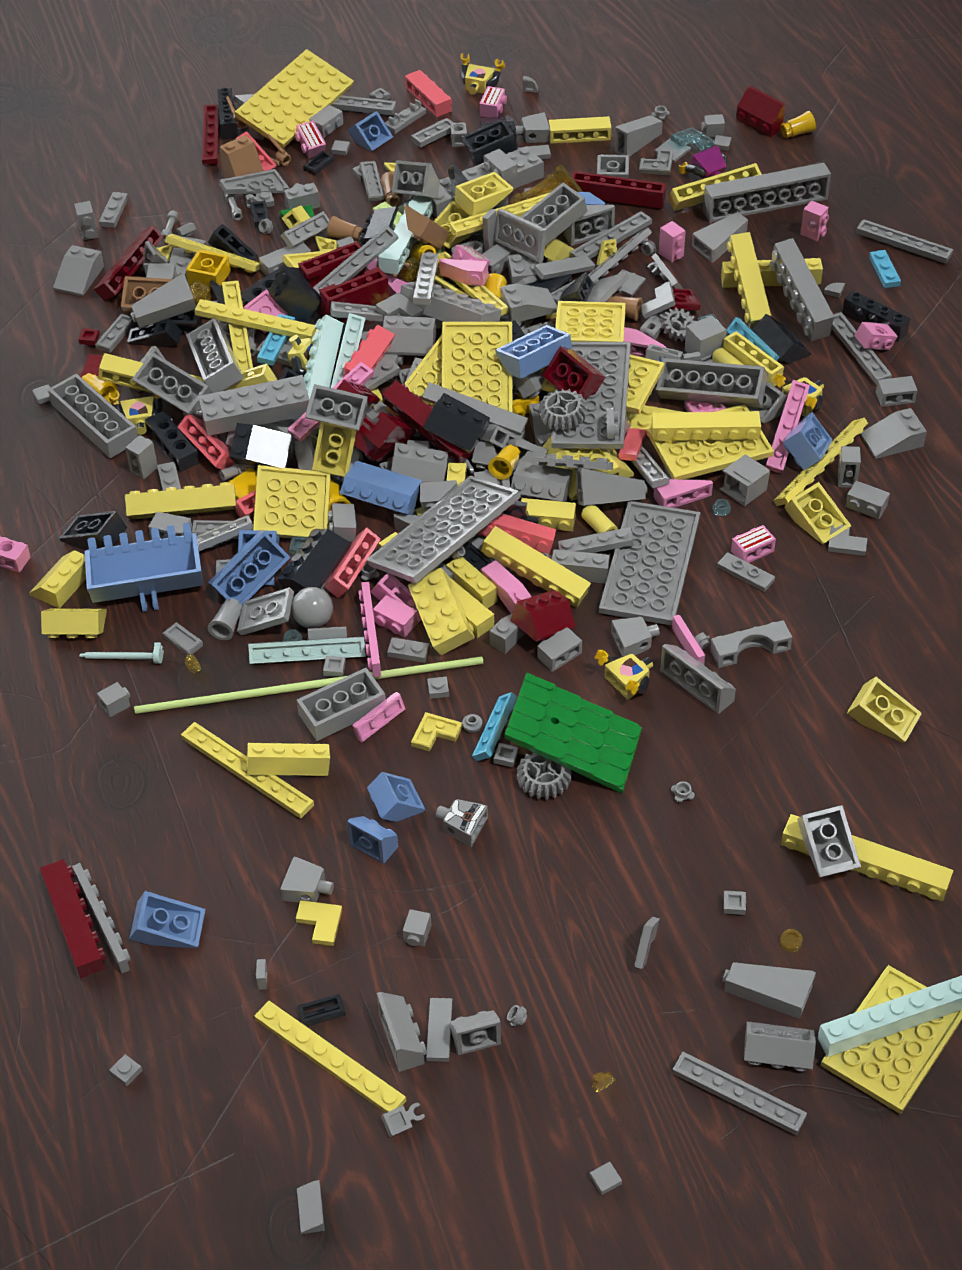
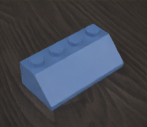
[495,325,572,379]
[340,461,423,515]
[208,530,290,605]

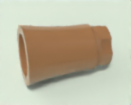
[380,171,402,207]
[327,216,362,243]
[606,296,643,321]

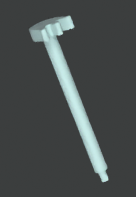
[80,643,164,664]

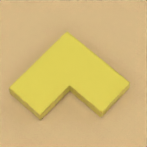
[411,712,463,751]
[296,900,342,946]

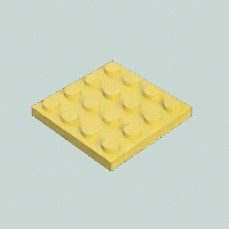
[555,301,625,342]
[253,465,330,540]

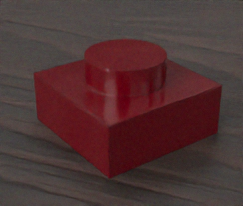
[78,328,100,346]

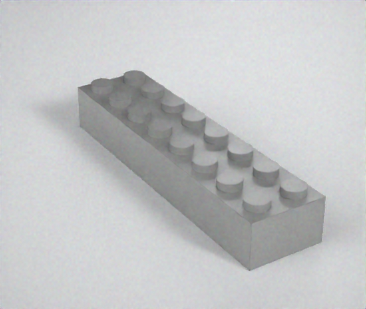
[432,146,544,218]
[703,163,831,223]

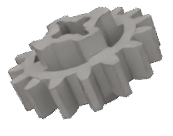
[661,308,697,342]

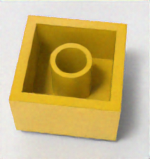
[186,250,231,290]

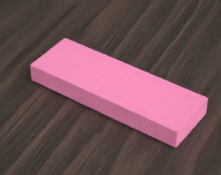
[672,615,705,664]
[352,692,405,742]

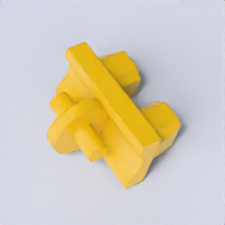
[512,393,539,417]

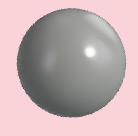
[291,587,333,629]

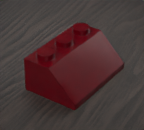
[736,86,785,137]
[542,346,606,399]
[510,590,576,642]

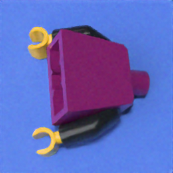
[679,145,727,179]

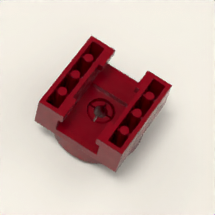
[298,241,389,323]
[337,379,416,462]

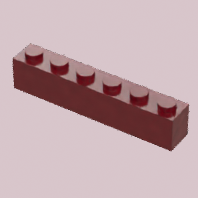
[570,171,666,208]
[94,225,163,301]
[382,380,475,463]
[40,859,106,979]

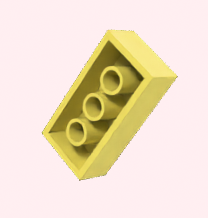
[408,568,475,655]

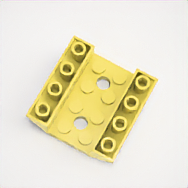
[543,436,634,501]

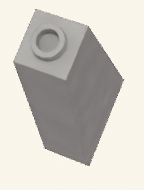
[615,115,663,157]
[692,212,748,263]
[131,273,196,328]
[575,468,647,505]
[722,962,816,1019]

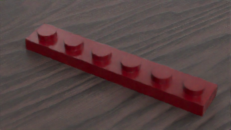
[202,104,219,165]

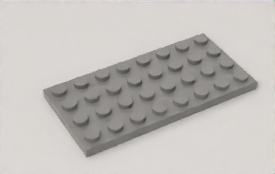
[551,342,631,449]
[366,476,521,583]
[599,501,700,625]

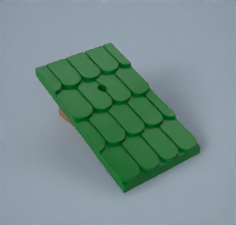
[505,673,642,794]

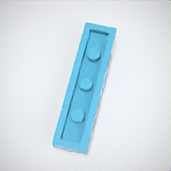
[257,314,295,366]
[726,317,779,361]
[472,692,517,761]

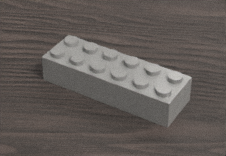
[770,238,834,341]
[400,282,501,322]
[186,318,244,393]
[656,358,768,408]
[48,374,138,458]
[198,375,310,436]

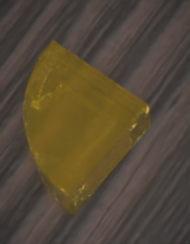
[593,1072,615,1093]

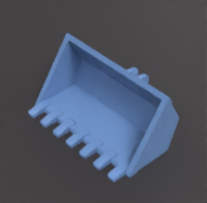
[85,523,203,612]

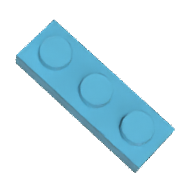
[869,250,901,288]

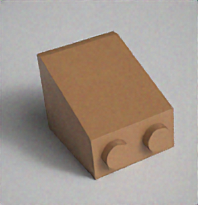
[219,135,264,179]

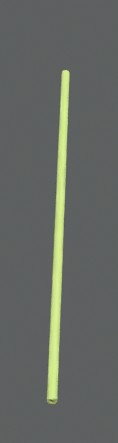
[134,656,483,714]

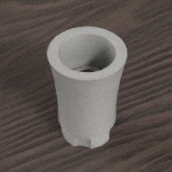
[208,598,242,640]

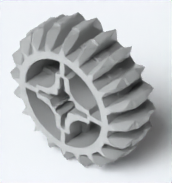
[539,388,587,432]
[517,752,571,800]

